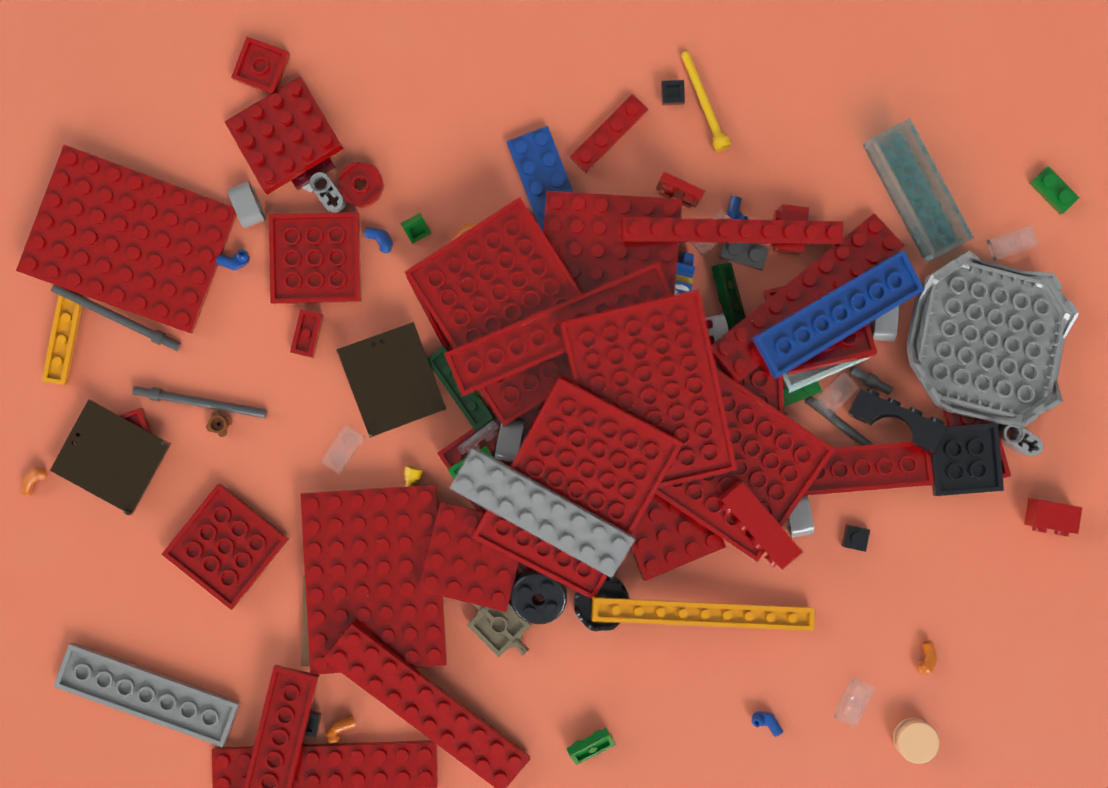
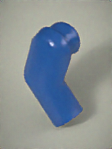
[727,196,748,219]
[364,227,393,253]
[216,250,250,270]
[752,711,783,737]

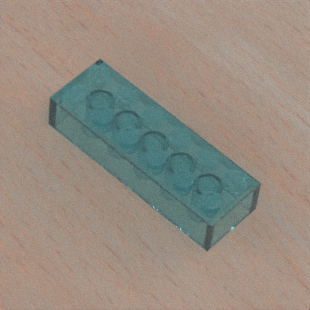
[863,118,974,262]

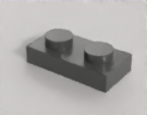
[719,243,769,270]

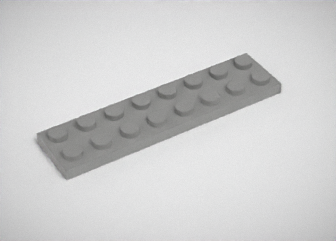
[450,447,635,578]
[54,642,241,747]

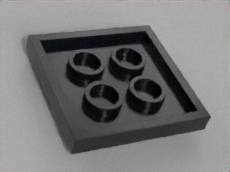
[931,423,1004,496]

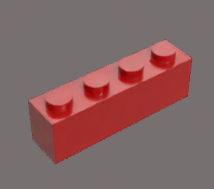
[719,479,803,570]

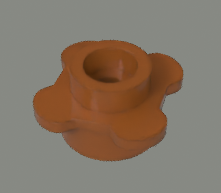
[206,411,233,437]

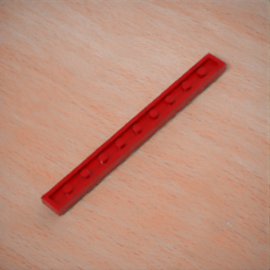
[621,217,843,245]

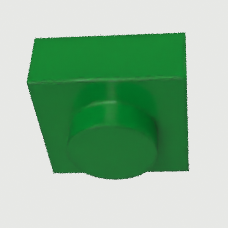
[401,213,432,244]

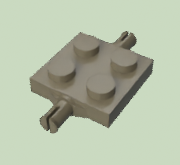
[467,602,531,657]

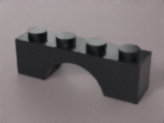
[848,388,947,455]

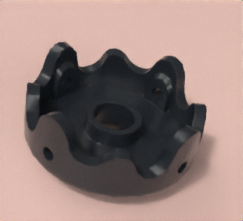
[510,568,567,624]
[574,576,630,632]

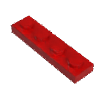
[570,94,648,174]

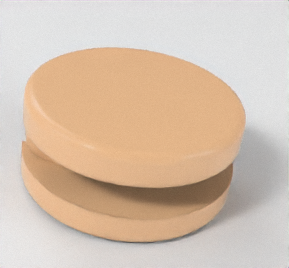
[893,717,940,764]

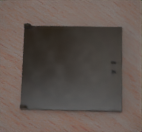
[336,322,446,438]
[50,399,171,515]

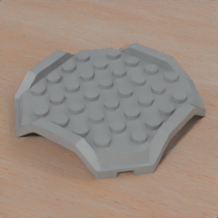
[906,251,1079,427]

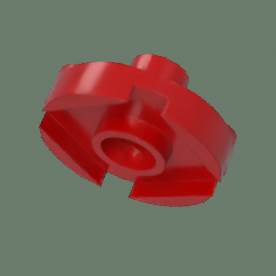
[338,162,384,208]

